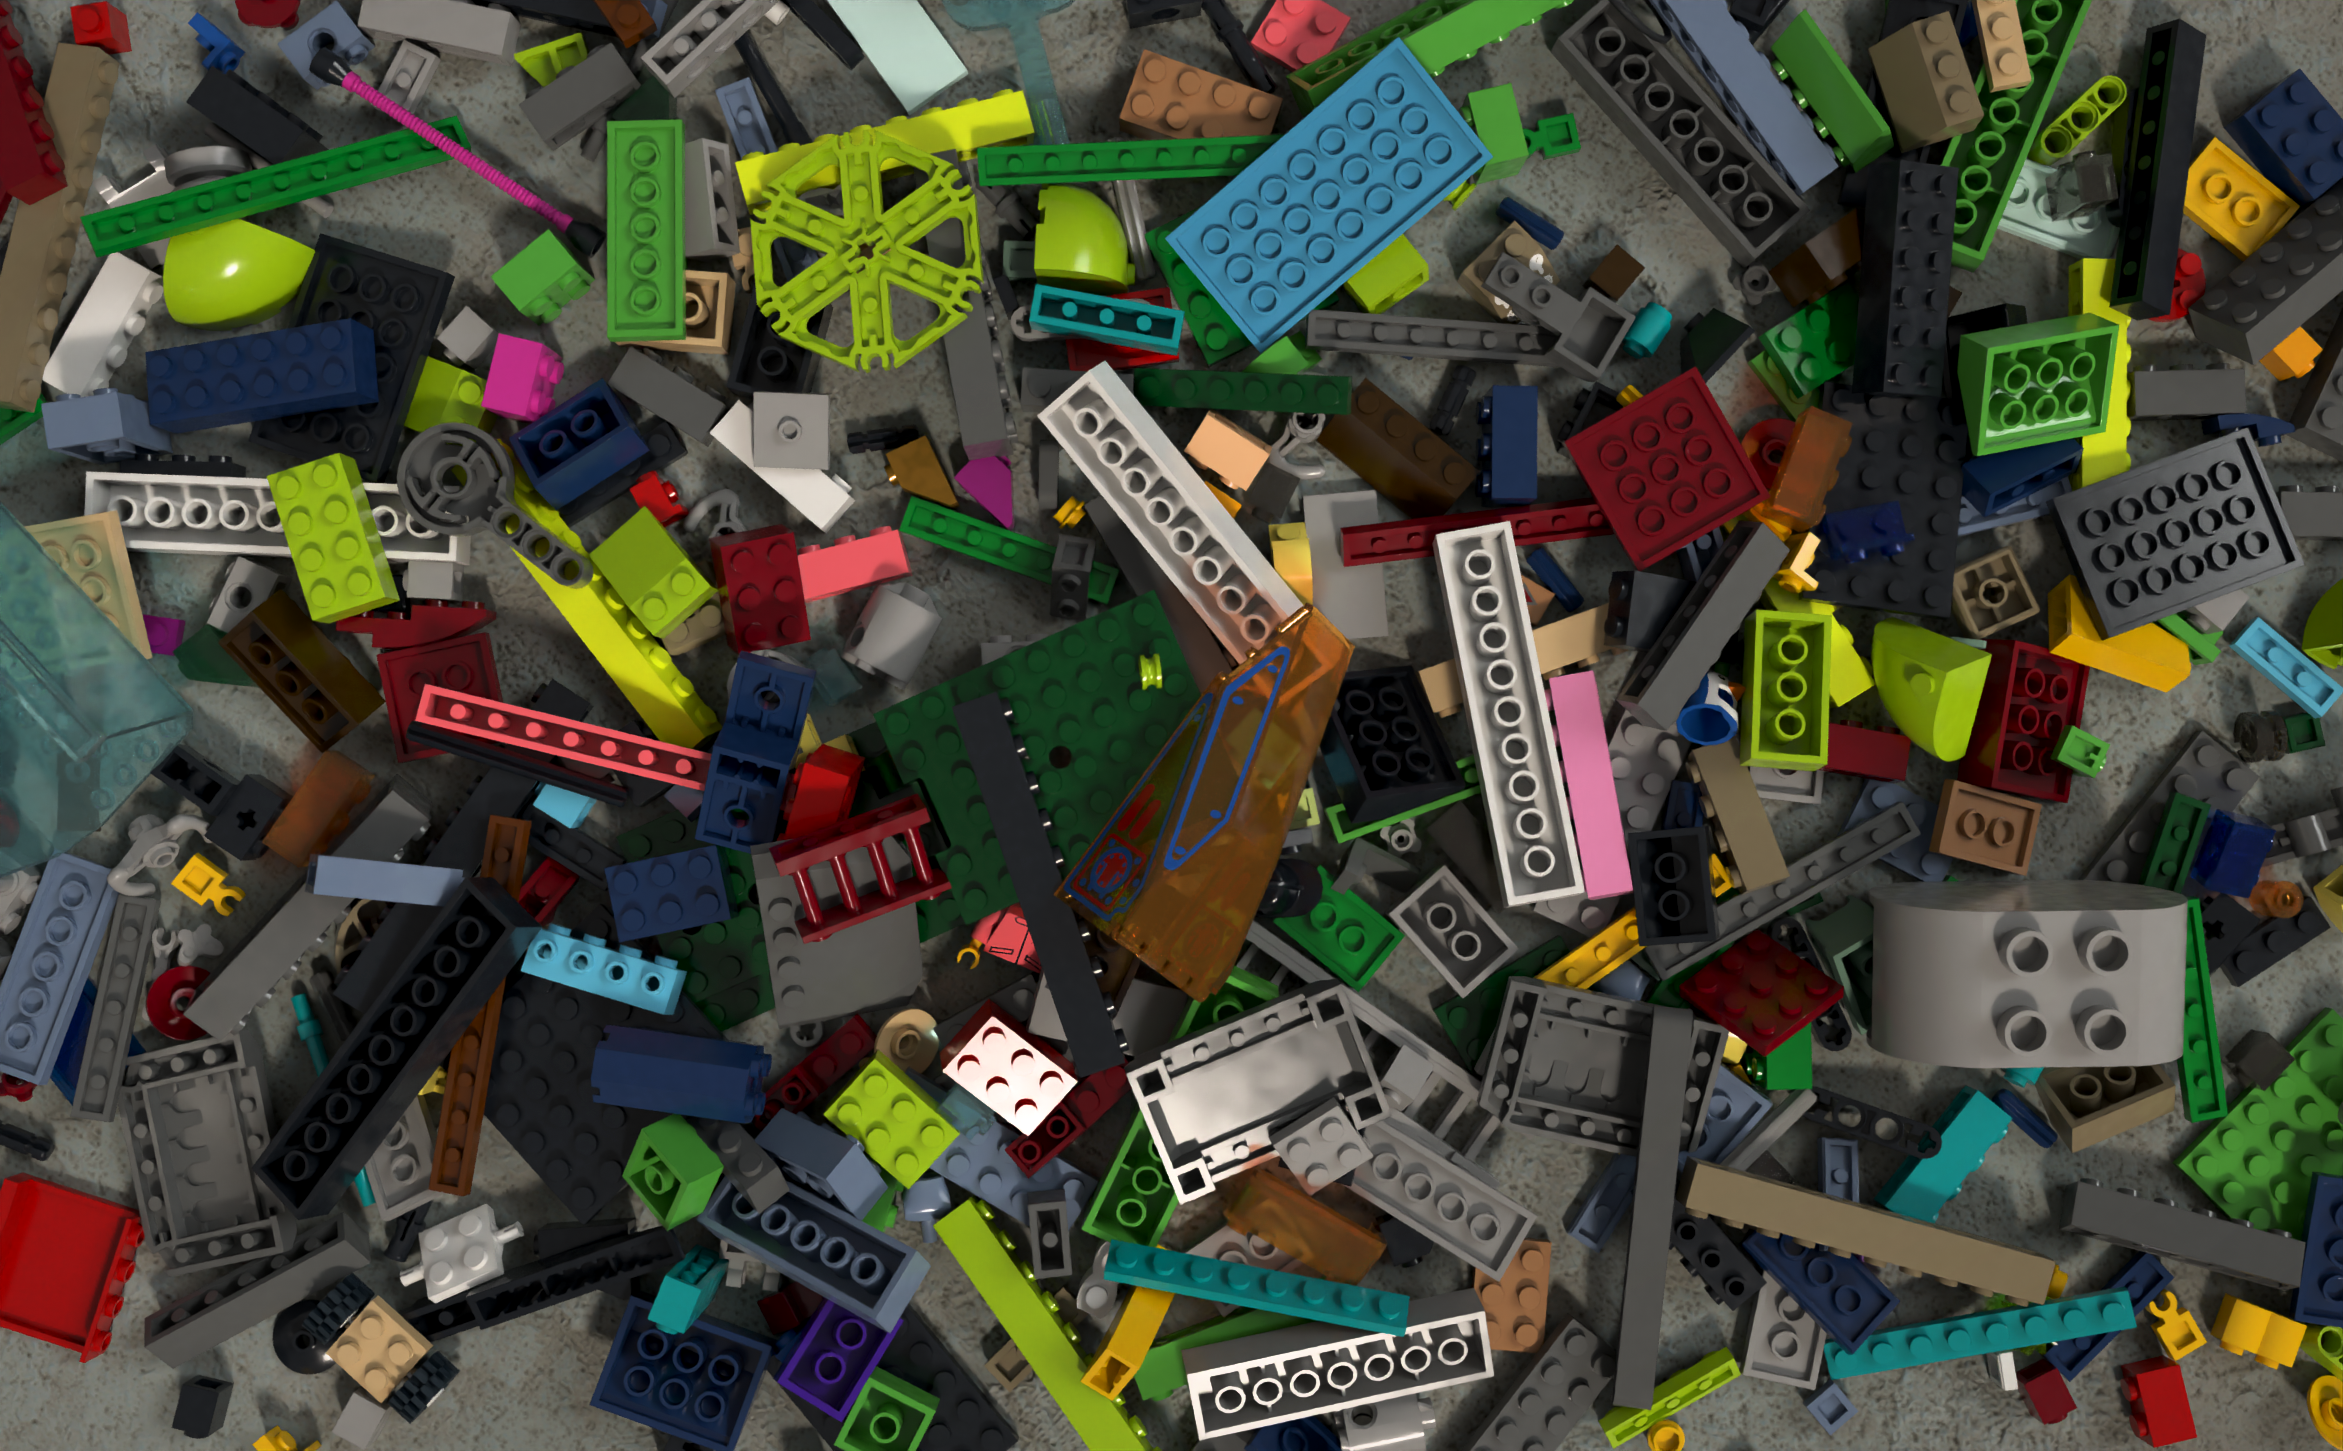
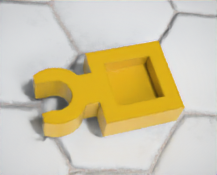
[171,853,246,916]
[2145,1289,2207,1361]

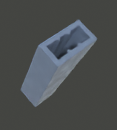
[305,854,465,907]

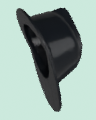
[1238,858,1323,918]

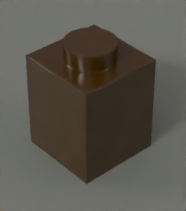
[1582,245,1645,303]

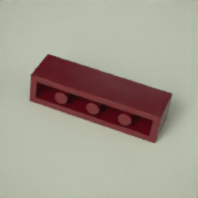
[1818,720,1911,784]

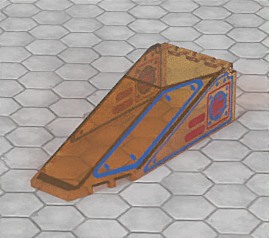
[1053,603,1355,1002]

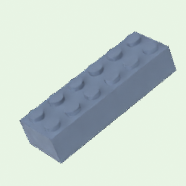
[696,1176,931,1333]

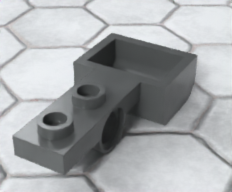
[1481,252,1636,382]
[2241,786,2343,869]

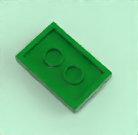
[1758,282,1859,399]
[1273,865,1405,992]

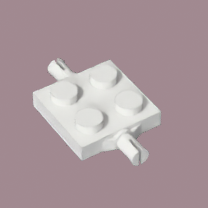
[400,1204,524,1303]

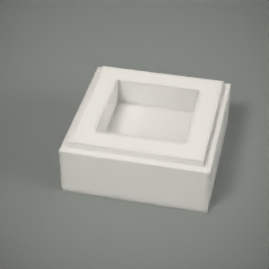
[1986,1350,2018,1391]

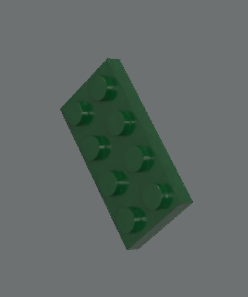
[1432,935,1593,1074]

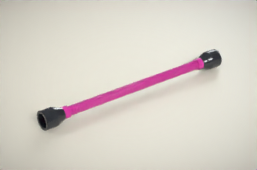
[309,47,607,258]

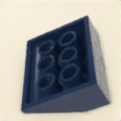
[589,1290,777,1451]

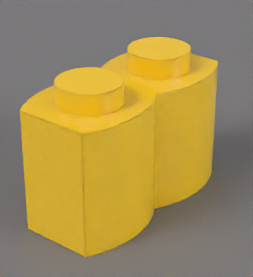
[2210,1293,2307,1369]

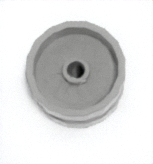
[164,146,252,218]

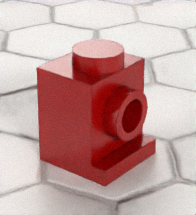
[630,470,689,528]

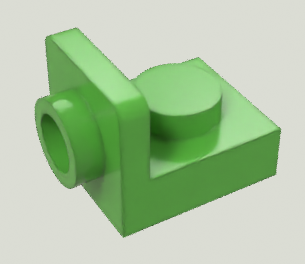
[2050,725,2110,778]

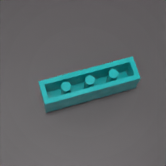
[1029,284,1185,356]
[1874,1085,2013,1223]
[647,1244,729,1334]

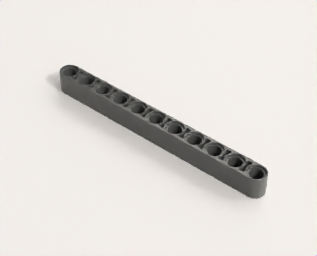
[1612,1005,1693,1410]

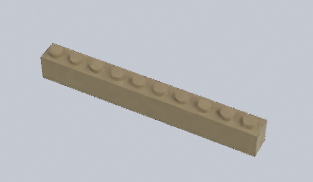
[0,42,120,413]
[1675,1156,2056,1307]

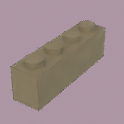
[1686,736,1790,895]

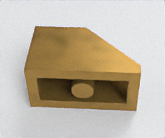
[884,435,960,509]

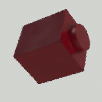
[2016,1359,2077,1425]

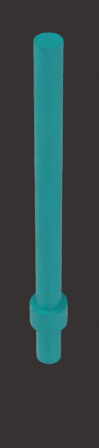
[291,993,376,1207]

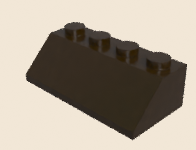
[1316,377,1480,519]
[217,589,386,754]

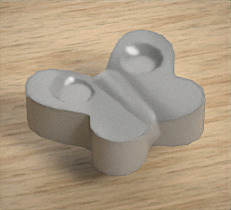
[176,924,224,967]

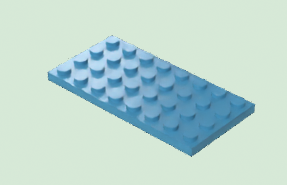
[1165,37,1493,354]

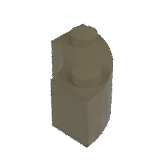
[334,898,388,974]

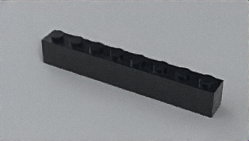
[2109,19,2206,321]

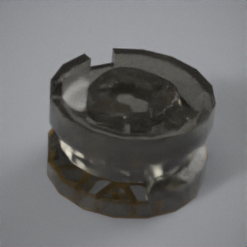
[2233,710,2288,763]

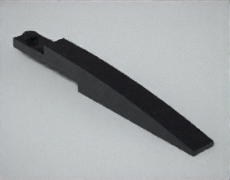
[340,1225,686,1343]

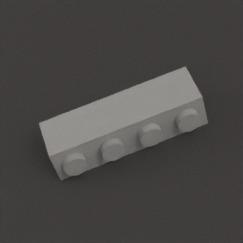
[357,0,521,67]

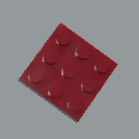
[376,632,503,763]
[1679,929,1844,1057]

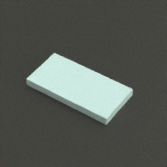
[826,0,968,116]
[1997,158,2120,259]

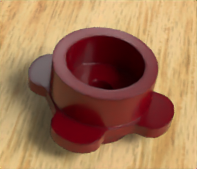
[0,1073,37,1102]

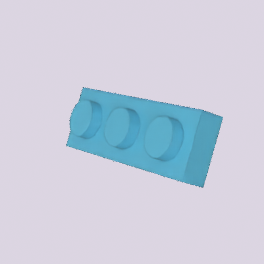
[2229,617,2343,719]

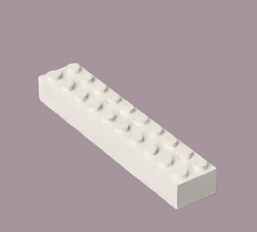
[1037,361,1341,707]
[84,472,471,565]
[1432,521,1585,908]

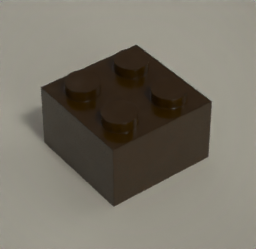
[1768,208,1865,308]

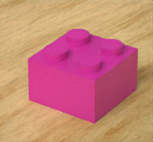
[481,333,564,424]

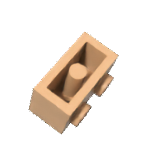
[1184,409,1273,491]

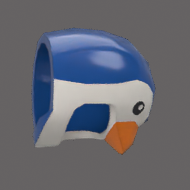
[1675,671,1746,746]

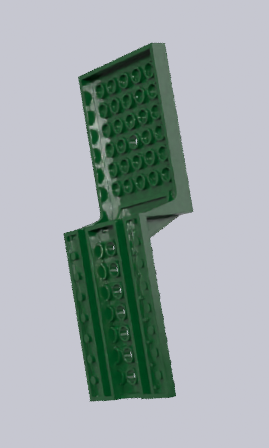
[616,590,1248,1032]

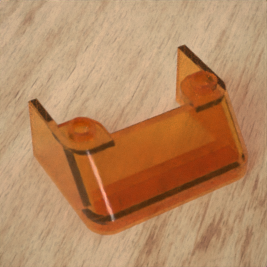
[1222,1164,1388,1286]

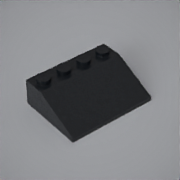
[1300,665,1466,823]

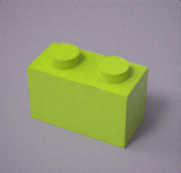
[1343,234,1429,314]

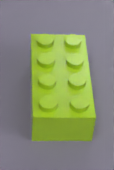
[266,453,400,624]
[1740,609,1832,771]

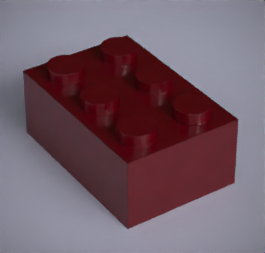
[709,524,811,655]

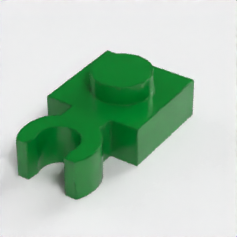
[1523,113,1581,160]

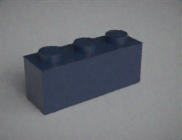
[1961,438,2084,517]

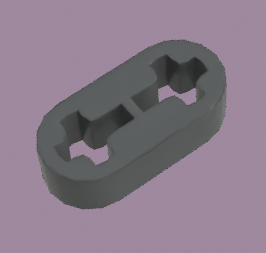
[1039,440,1059,509]

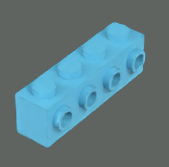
[521,923,687,1015]

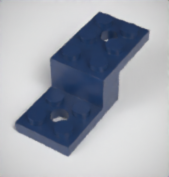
[695,650,817,854]

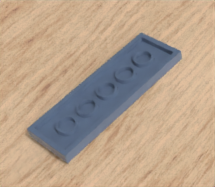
[0,849,119,1085]
[905,1067,1099,1231]

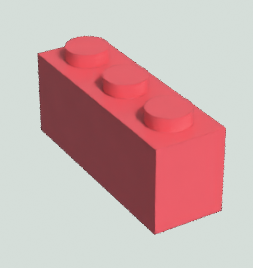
[797,526,913,603]

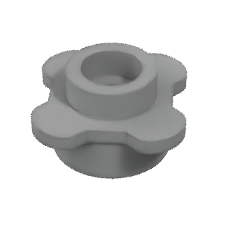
[1380,818,1422,858]

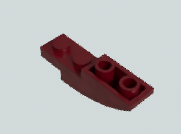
[336,599,497,650]
[752,1013,877,1132]
[1005,1055,1132,1179]

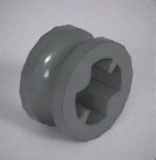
[790,1021,825,1047]

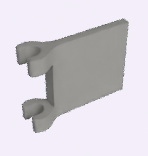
[93,144,176,270]

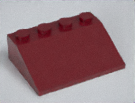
[1957,639,2090,803]

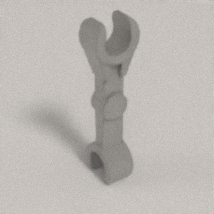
[142,928,180,1021]

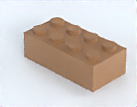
[1119,49,1283,140]

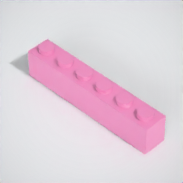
[1544,670,1634,900]

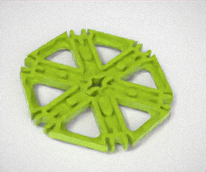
[750,130,984,373]

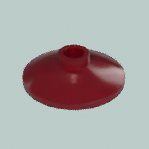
[1741,418,1815,489]
[146,966,210,1040]

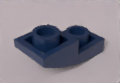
[2201,413,2295,447]

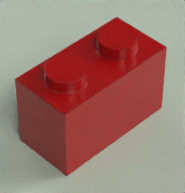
[2120,1355,2197,1448]

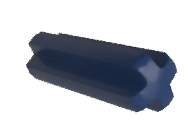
[1496,197,1564,250]
[1526,547,1584,612]
[1991,1088,2058,1149]

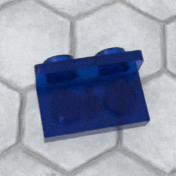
[1821,501,1915,564]

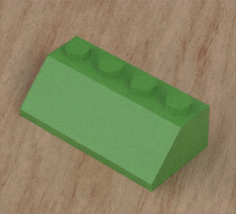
[1770,9,1894,173]

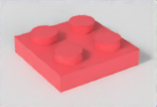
[1251,0,1351,72]

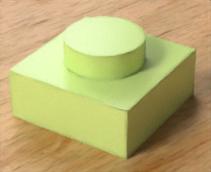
[1276,788,1320,831]

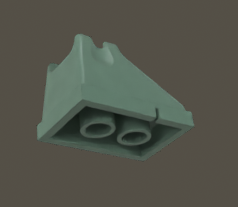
[1805,895,1874,1035]

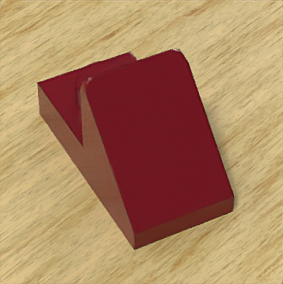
[518,856,580,926]
[757,1281,823,1335]

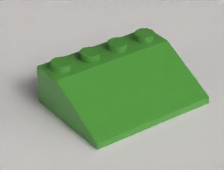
[1957,313,2119,456]

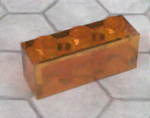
[1760,406,1853,533]
[262,750,375,867]

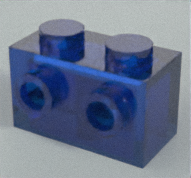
[2190,809,2276,898]

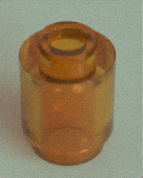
[2249,880,2303,918]

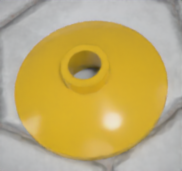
[2307,1375,2343,1451]

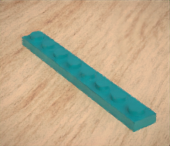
[1104,1239,1410,1337]
[1824,1286,2137,1380]

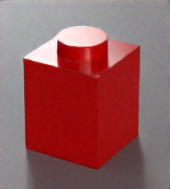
[70,1,132,55]

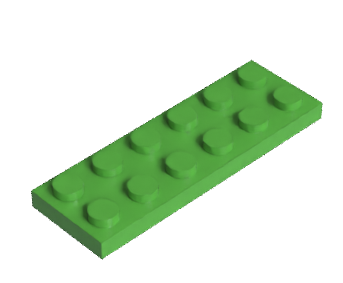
[607,119,686,342]

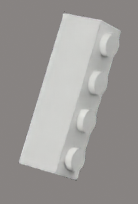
[42,252,163,397]
[710,400,855,534]

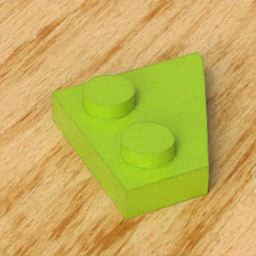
[514,32,589,87]

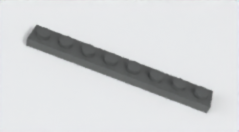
[1305,309,1562,368]
[1643,802,1921,981]

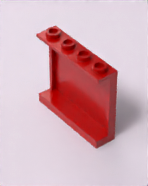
[0,1172,145,1363]

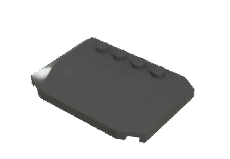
[750,835,923,1029]
[1477,976,1730,1157]
[118,1029,297,1277]

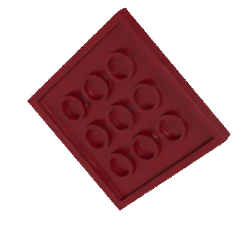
[1562,366,1771,571]

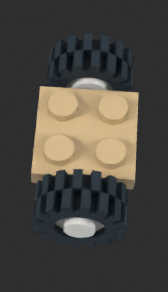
[302,1273,460,1424]

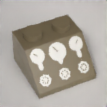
[1457,221,1560,324]

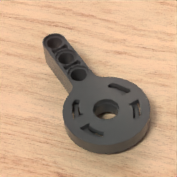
[397,422,593,589]

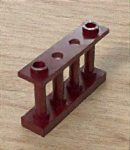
[769,794,952,944]

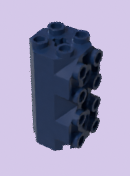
[591,1025,772,1123]

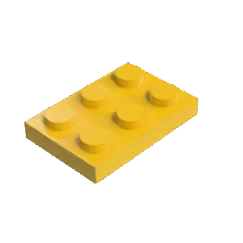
[2183,137,2300,261]

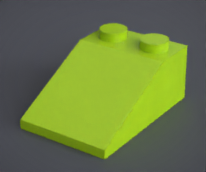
[404,356,498,447]
[589,506,718,639]

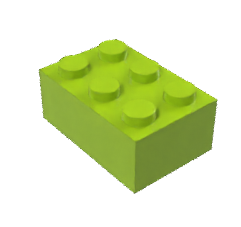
[823,1049,961,1190]

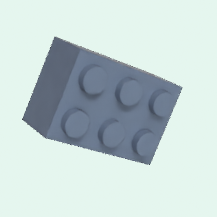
[41,388,173,465]
[755,1108,888,1221]

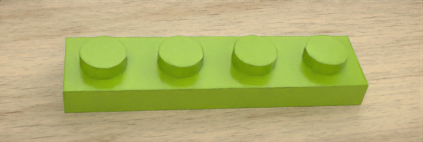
[1598,1347,1741,1449]

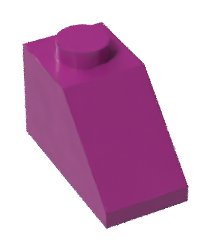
[954,456,1015,531]

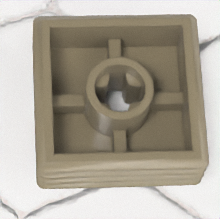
[1951,546,2040,640]
[661,560,726,656]

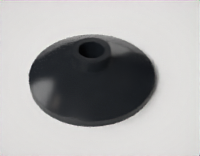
[272,1299,346,1374]

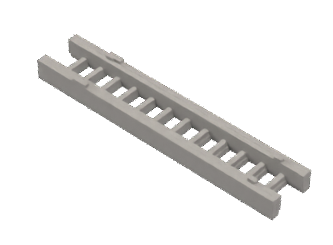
[1138,845,1534,1189]

